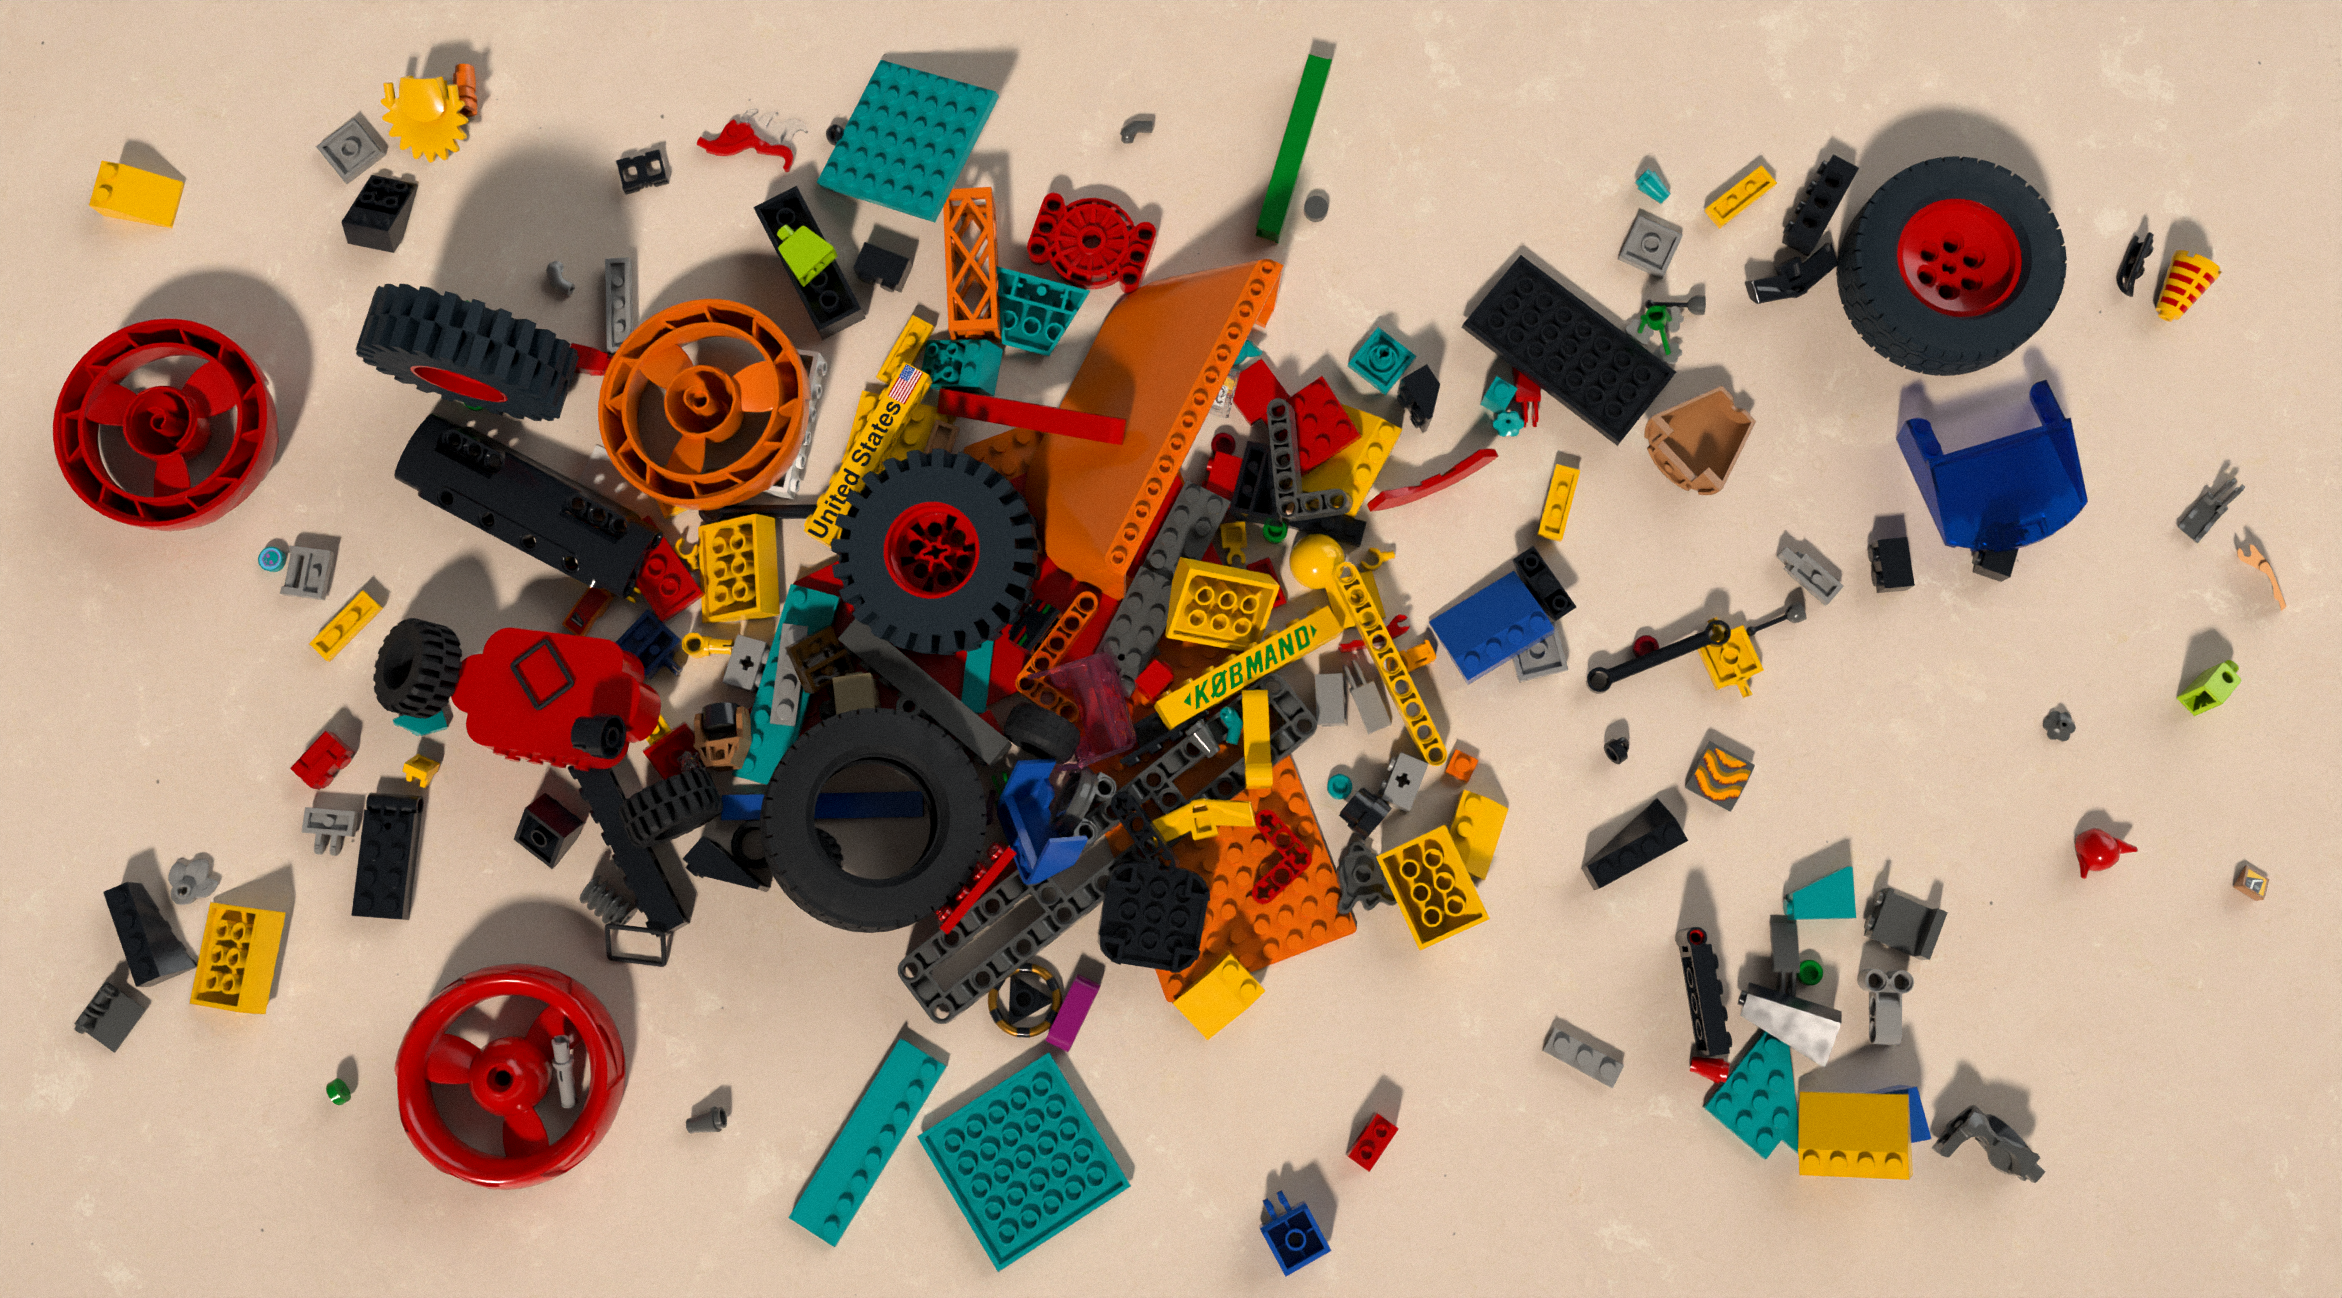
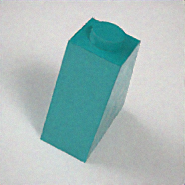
[1783,866,1856,920]

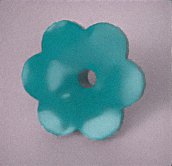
[1493,411,1524,437]

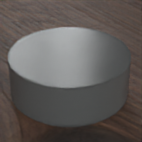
[1304,196,1328,222]

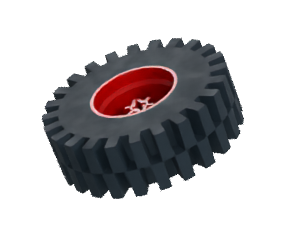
[356,284,579,421]
[831,448,1043,655]

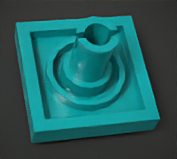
[1347,327,1416,396]

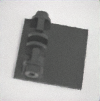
[74,981,147,1053]

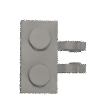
[302,807,359,856]

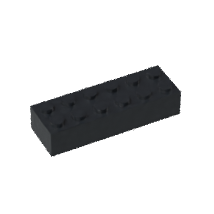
[753,186,866,340]

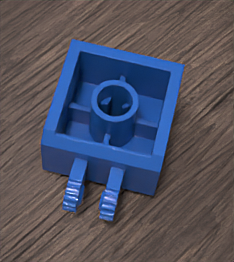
[1259,1190,1332,1277]

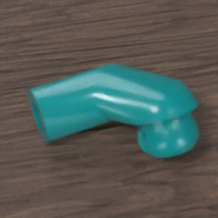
[1220,707,1243,745]

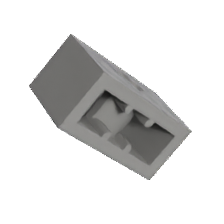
[723,634,771,694]
[1378,752,1428,813]

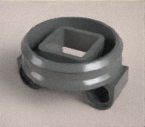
[1049,769,1116,846]

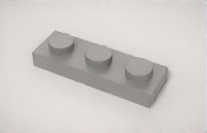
[1542,1028,1624,1088]

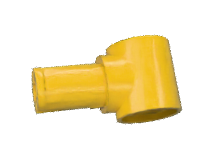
[682,633,734,659]

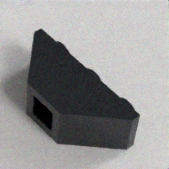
[1512,546,1576,622]

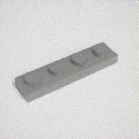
[605,257,633,355]
[770,623,808,727]

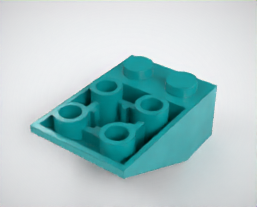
[921,340,1003,396]

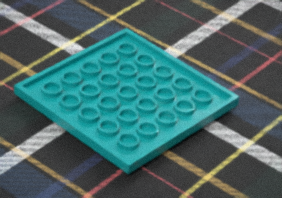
[816,60,999,223]
[917,1052,1131,1272]

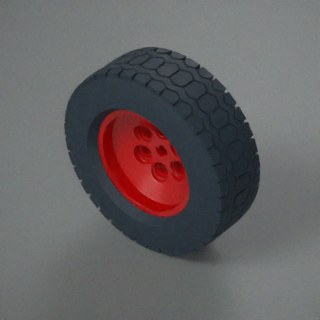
[1837,156,2067,376]

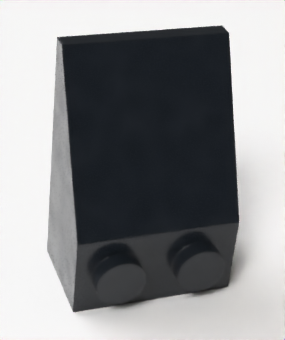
[683,836,770,892]

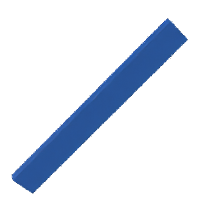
[721,791,924,821]

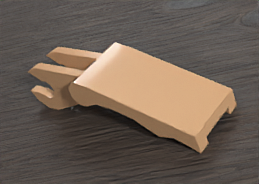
[2237,544,2287,611]

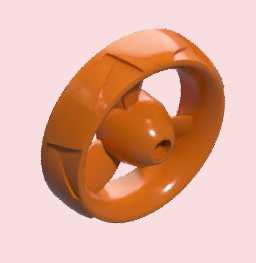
[598,299,812,511]

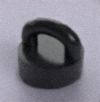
[1604,737,1629,764]

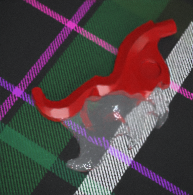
[697,108,808,172]

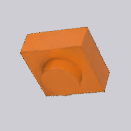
[1444,749,1479,783]

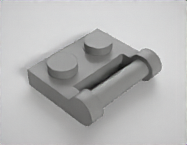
[280,546,334,600]

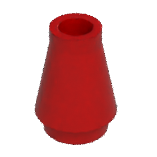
[1689,1056,1730,1084]

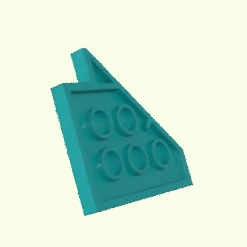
[1703,1031,1799,1159]

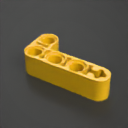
[1242,690,1273,789]

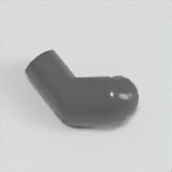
[1120,121,1153,144]

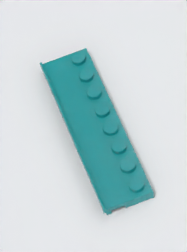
[732,584,841,785]
[789,1038,947,1247]

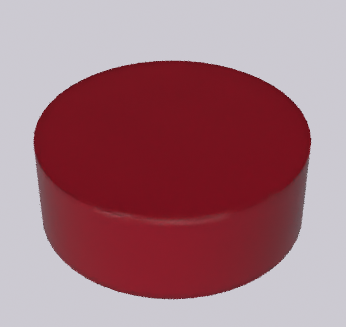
[1211,433,1236,455]
[1632,635,1659,658]

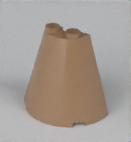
[1644,386,1756,495]

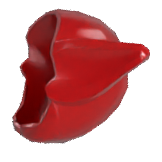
[2075,828,2138,879]

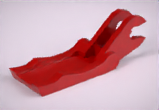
[1512,366,1541,427]
[1338,614,1410,654]

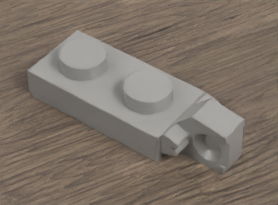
[1776,547,1844,606]

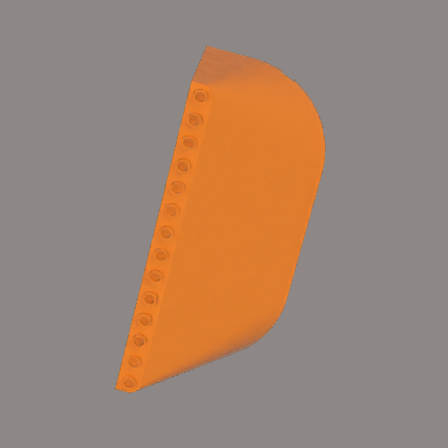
[1025,259,1284,602]

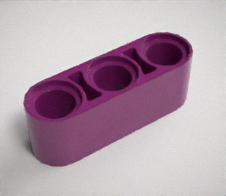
[1045,974,1101,1052]

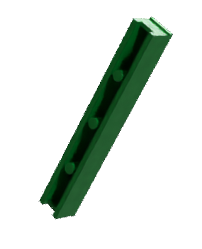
[1256,54,1332,243]

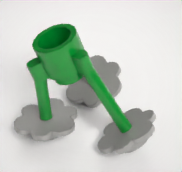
[1625,305,1684,364]

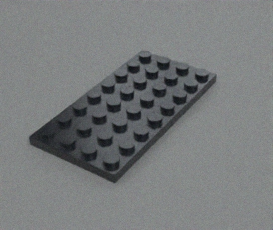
[1461,255,1676,446]

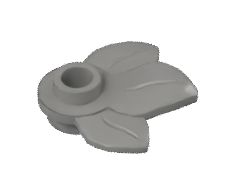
[168,859,219,905]

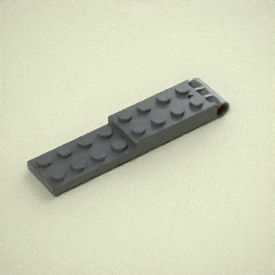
[1085,480,1231,699]

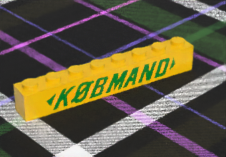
[1154,605,1343,731]

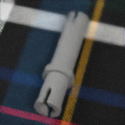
[551,1035,578,1108]

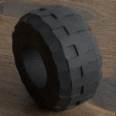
[1004,702,1081,764]

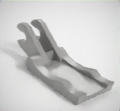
[1342,660,1391,735]

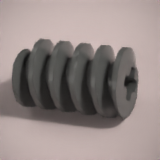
[579,875,638,930]

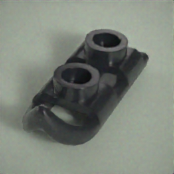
[2117,232,2154,297]

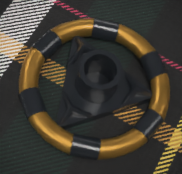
[988,963,1062,1038]

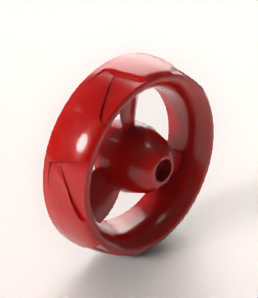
[53,318,279,531]
[394,963,626,1190]

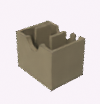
[833,672,881,715]

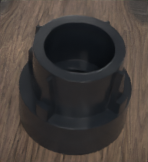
[571,713,626,759]
[1339,787,1392,841]

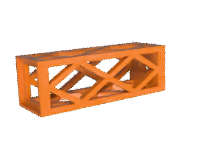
[943,187,1002,343]

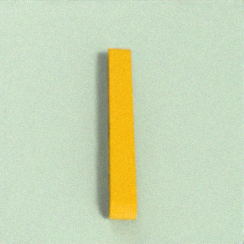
[1331,562,1447,766]

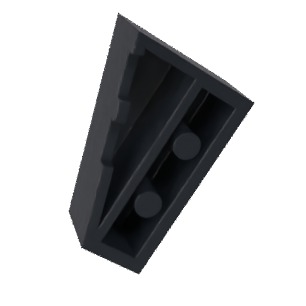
[1229,441,1283,528]

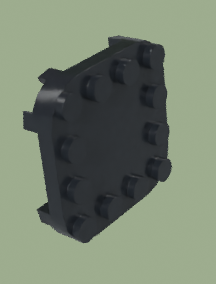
[1098,860,1210,973]

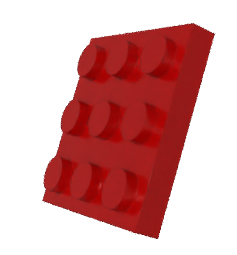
[1261,376,1362,478]

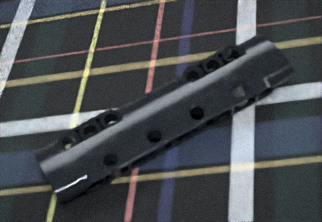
[394,413,663,599]

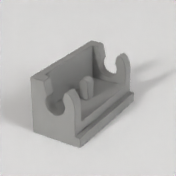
[1315,673,1347,727]

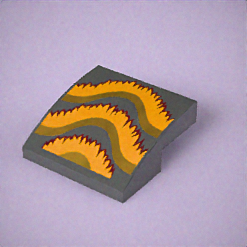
[1685,741,1755,812]

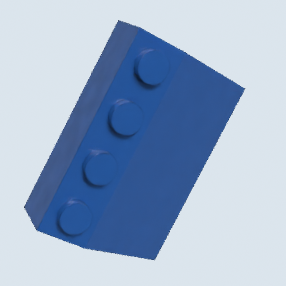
[1429,571,1555,685]

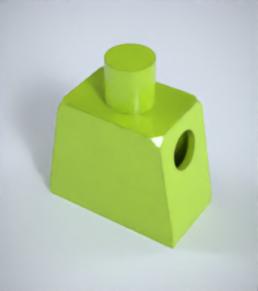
[777,225,838,287]
[2177,660,2241,716]

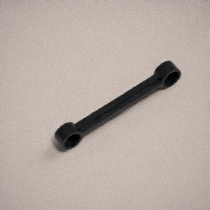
[698,504,818,524]
[1586,620,1731,694]

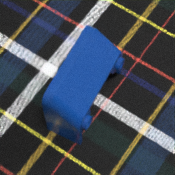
[997,758,1088,885]

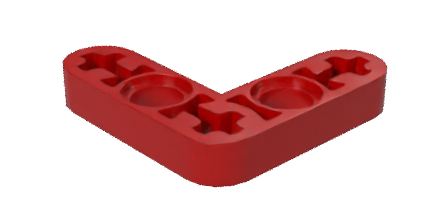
[1251,809,1312,905]

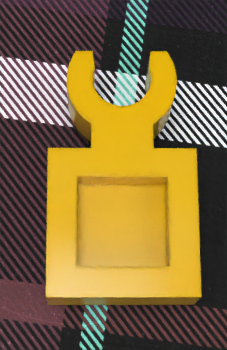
[1220,521,1247,566]

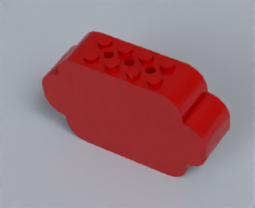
[451,627,661,771]

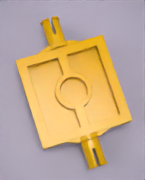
[1698,617,1764,698]

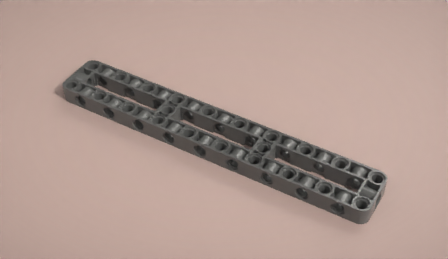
[897,673,1317,1024]

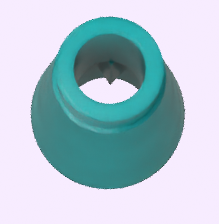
[1634,168,1671,204]

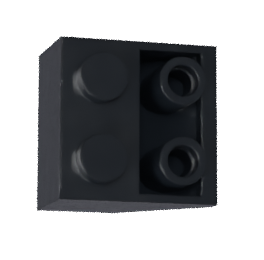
[1397,364,1440,433]

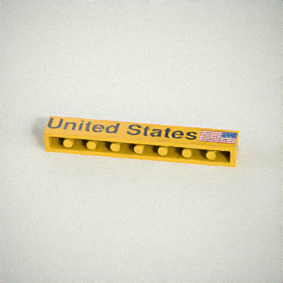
[804,361,932,548]

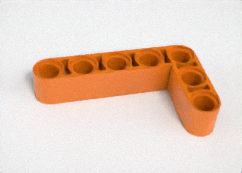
[1015,591,1099,725]

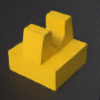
[402,754,440,788]

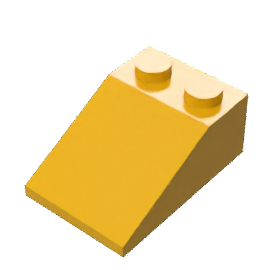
[89,160,185,228]
[1172,950,1265,1040]

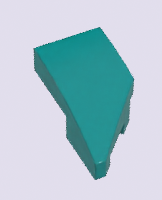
[393,711,448,737]

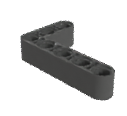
[1267,398,1353,521]

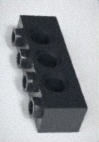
[1782,154,1859,256]

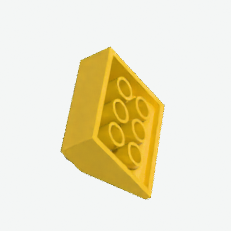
[1290,404,1403,519]
[698,514,780,624]
[1165,557,1280,651]
[1376,824,1490,951]
[189,902,286,1014]
[1798,1091,1913,1180]

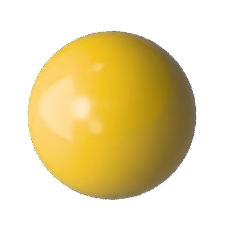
[1289,534,1345,589]

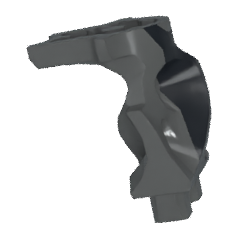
[1931,1105,2045,1183]

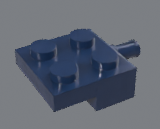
[615,609,683,680]

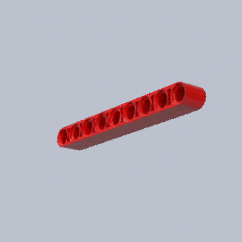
[937,388,1127,445]

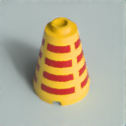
[2156,250,2222,322]

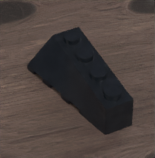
[1582,798,1688,890]
[103,882,197,987]

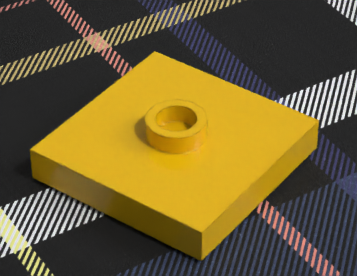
[1325,570,1386,630]

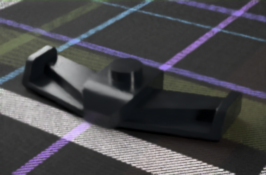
[1745,242,1838,304]

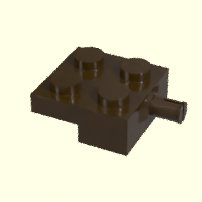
[785,625,855,700]

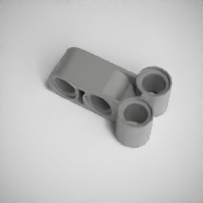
[1857,969,1914,1045]

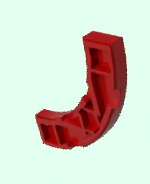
[1367,449,1499,512]

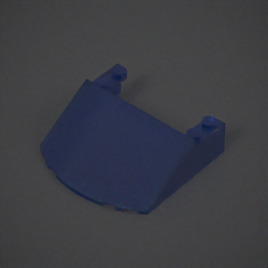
[1896,380,2088,552]

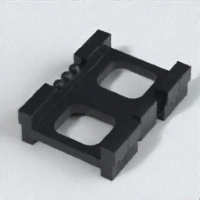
[616,149,669,195]

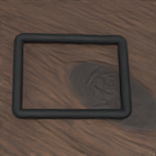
[510,639,574,710]
[605,923,667,967]

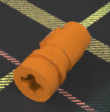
[453,64,477,117]

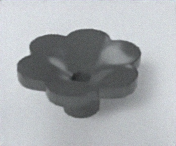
[2043,711,2076,742]

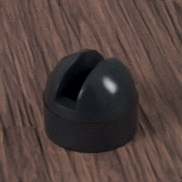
[826,124,844,146]

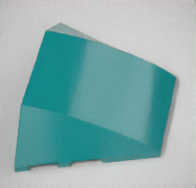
[996,266,1091,356]

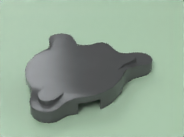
[1336,841,1397,914]

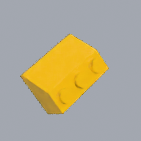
[1448,790,1508,881]

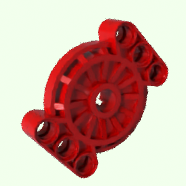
[1027,193,1157,294]

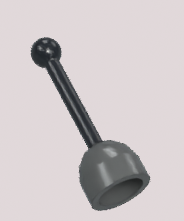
[1645,295,1706,315]
[1746,601,1807,636]

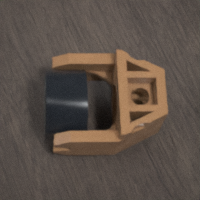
[694,703,752,772]

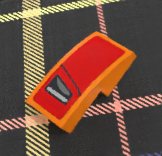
[562,587,614,636]

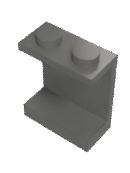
[1864,888,1948,960]

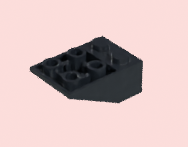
[341,175,418,253]

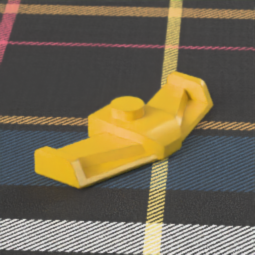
[1152,798,1256,848]

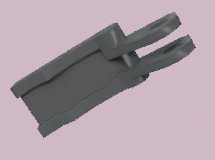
[2177,477,2245,543]
[1769,922,1800,996]

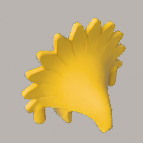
[381,75,469,163]

